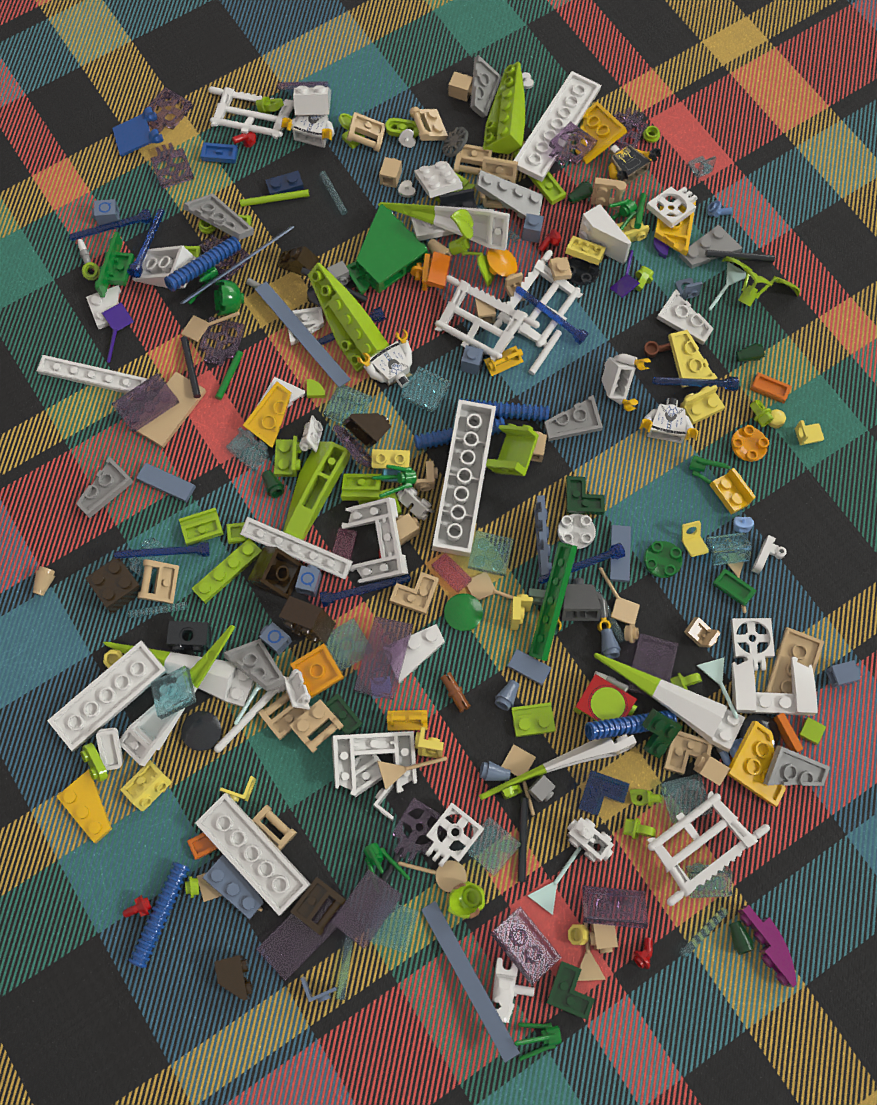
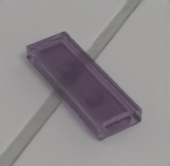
[277,81,329,90]

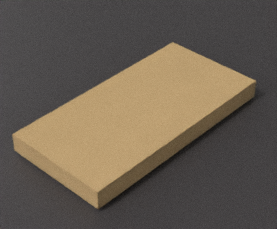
[132,372,206,448]
[764,627,824,694]

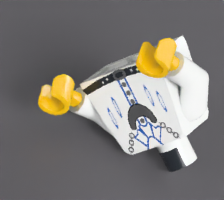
[281,115,335,148]
[357,329,412,388]
[602,354,651,411]
[639,398,698,444]

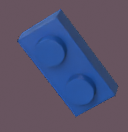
[201,142,238,164]

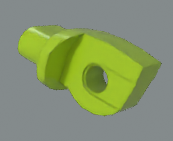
[256,97,284,114]
[634,266,654,292]
[750,400,774,427]
[670,673,702,690]
[630,789,662,807]
[623,818,657,840]

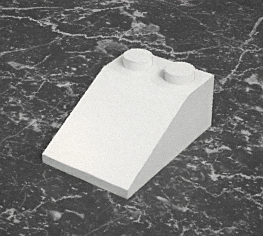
[293,85,331,115]
[579,204,631,264]
[133,245,196,289]

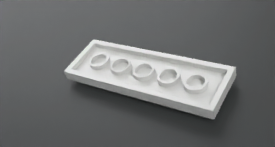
[47,641,167,751]
[195,793,311,916]

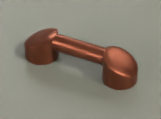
[644,335,693,358]

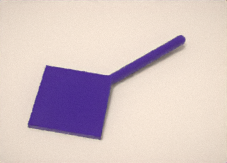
[610,250,640,298]
[102,303,134,363]

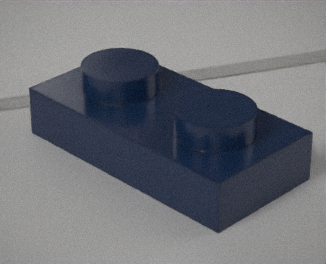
[265,171,304,195]

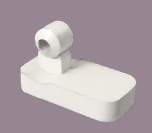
[751,535,786,574]
[96,728,124,770]

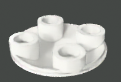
[557,514,596,549]

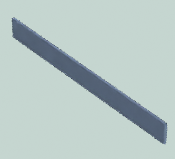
[180,226,294,304]
[255,281,351,388]
[421,901,520,1063]

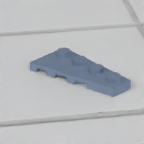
[534,495,552,581]

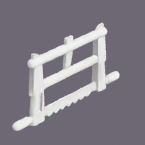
[208,87,294,139]
[493,250,583,347]
[435,275,540,362]
[646,791,770,906]

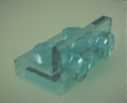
[226,427,269,472]
[707,532,752,565]
[127,537,171,579]
[686,863,732,898]

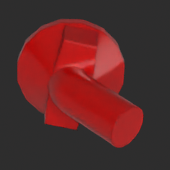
[232,131,256,148]
[538,229,561,252]
[123,895,152,918]
[633,938,653,969]

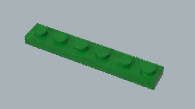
[529,542,578,661]

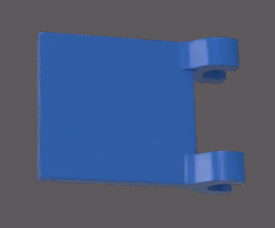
[112,107,164,157]

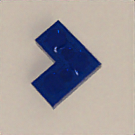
[578,770,630,816]

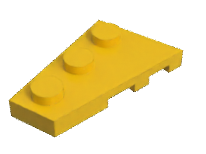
[243,381,292,448]
[56,769,112,843]

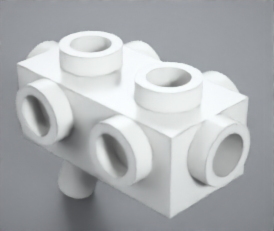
[567,817,614,862]

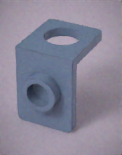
[675,278,703,300]
[300,977,338,1003]

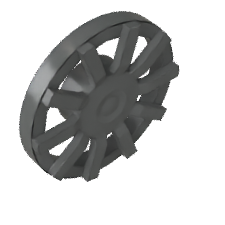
[442,127,468,157]

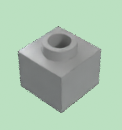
[327,261,350,286]
[527,775,556,802]

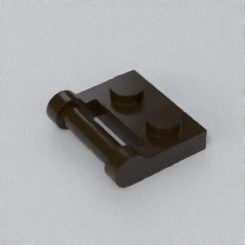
[290,877,347,936]

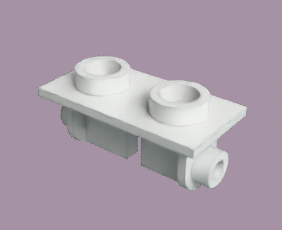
[299,415,323,452]
[396,487,434,521]
[284,669,311,710]

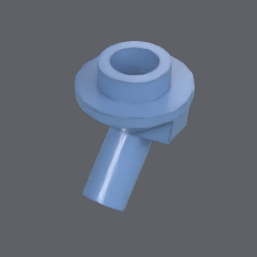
[707,200,732,217]

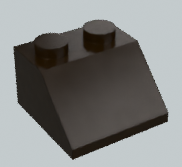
[341,413,391,449]
[248,546,305,599]

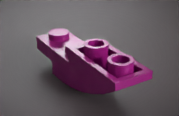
[738,905,797,987]

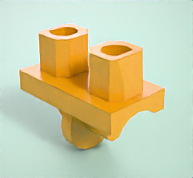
[410,253,434,291]

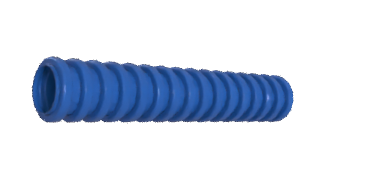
[164,236,241,291]
[460,398,549,422]
[414,417,505,451]
[585,710,677,740]
[129,862,190,968]

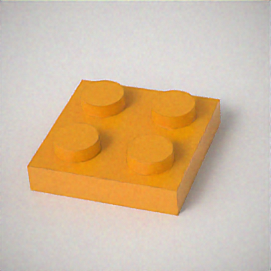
[290,643,344,699]

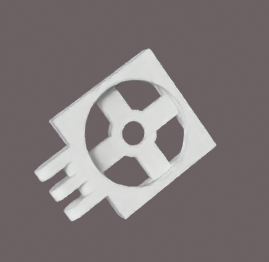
[646,187,698,228]
[730,618,775,671]
[425,803,484,867]

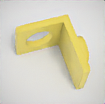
[795,420,824,445]
[681,521,709,557]
[219,776,256,802]

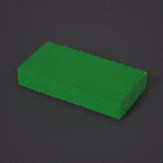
[713,568,757,607]

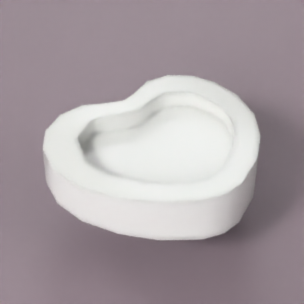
[522,72,534,89]
[399,129,416,148]
[398,180,415,198]

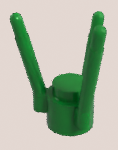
[609,198,637,230]
[188,266,218,304]
[689,455,730,485]
[372,465,417,498]
[363,843,410,894]
[514,1022,562,1061]

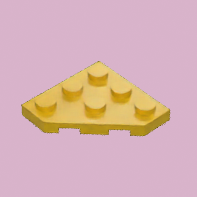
[575,101,627,165]
[727,721,786,807]

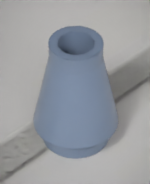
[601,628,621,659]
[495,680,520,711]
[479,761,511,782]

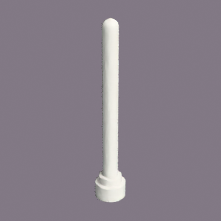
[214,685,286,753]

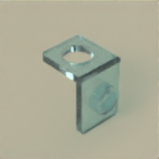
[688,156,717,178]

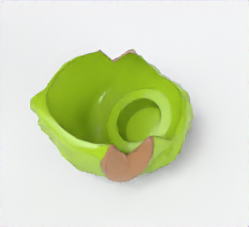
[447,881,485,919]

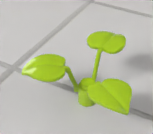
[449,209,495,287]
[721,256,800,307]

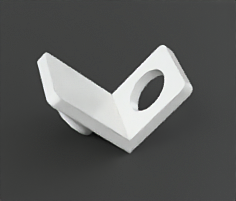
[373,784,394,821]

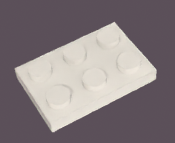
[414,161,463,198]

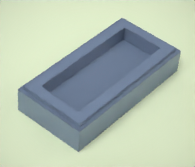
[507,649,551,686]

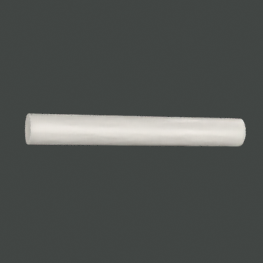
[528,330,562,375]

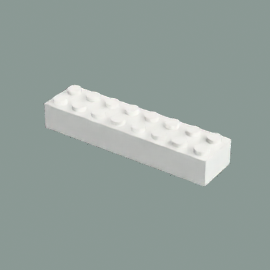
[432,400,496,557]

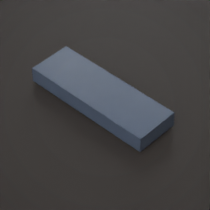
[136,463,196,503]
[609,525,631,582]

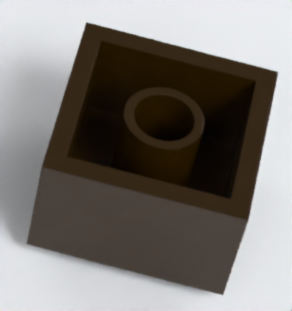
[85,556,141,614]
[279,596,336,644]

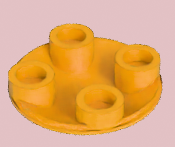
[486,248,518,277]
[731,425,769,462]

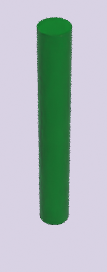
[634,193,647,229]
[215,350,244,400]

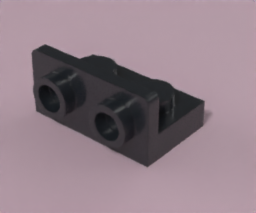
[440,188,477,208]

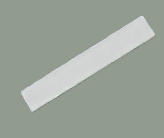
[37,355,148,397]
[240,517,353,579]

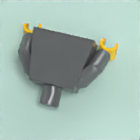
[557,578,611,632]

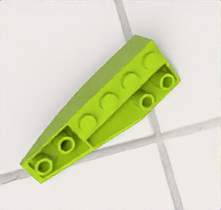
[483,62,525,154]
[308,263,389,372]
[283,441,350,540]

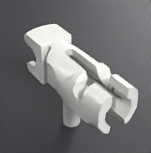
[492,958,534,1023]

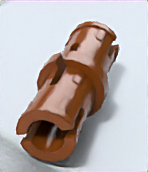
[440,672,471,713]

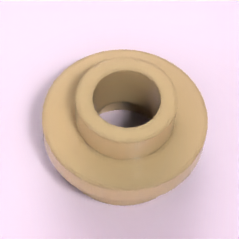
[624,624,639,643]

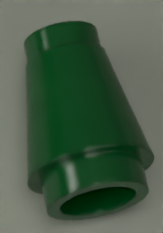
[567,181,593,205]
[736,343,765,362]
[261,470,284,498]
[729,921,754,955]

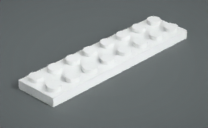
[513,71,601,182]

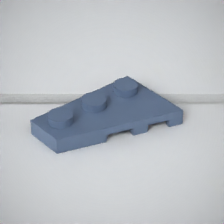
[202,854,264,920]

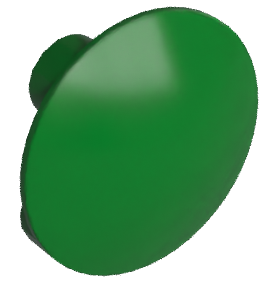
[644,541,683,578]
[444,593,483,631]

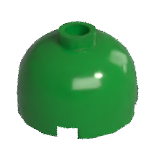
[214,280,244,316]

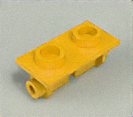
[484,346,524,377]
[387,710,428,731]

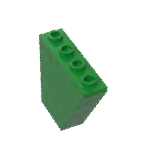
[356,204,428,293]

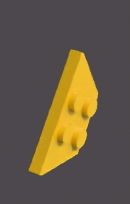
[654,201,696,256]

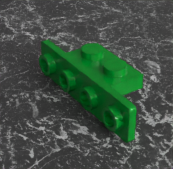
[95,232,135,298]

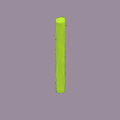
[240,189,309,207]

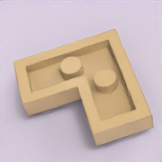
[389,572,439,615]
[663,731,713,775]

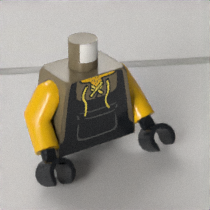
[608,145,662,185]

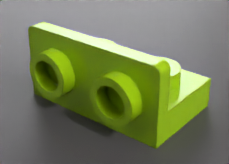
[274,436,302,477]

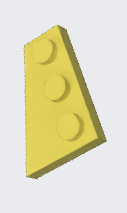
[668,330,717,388]

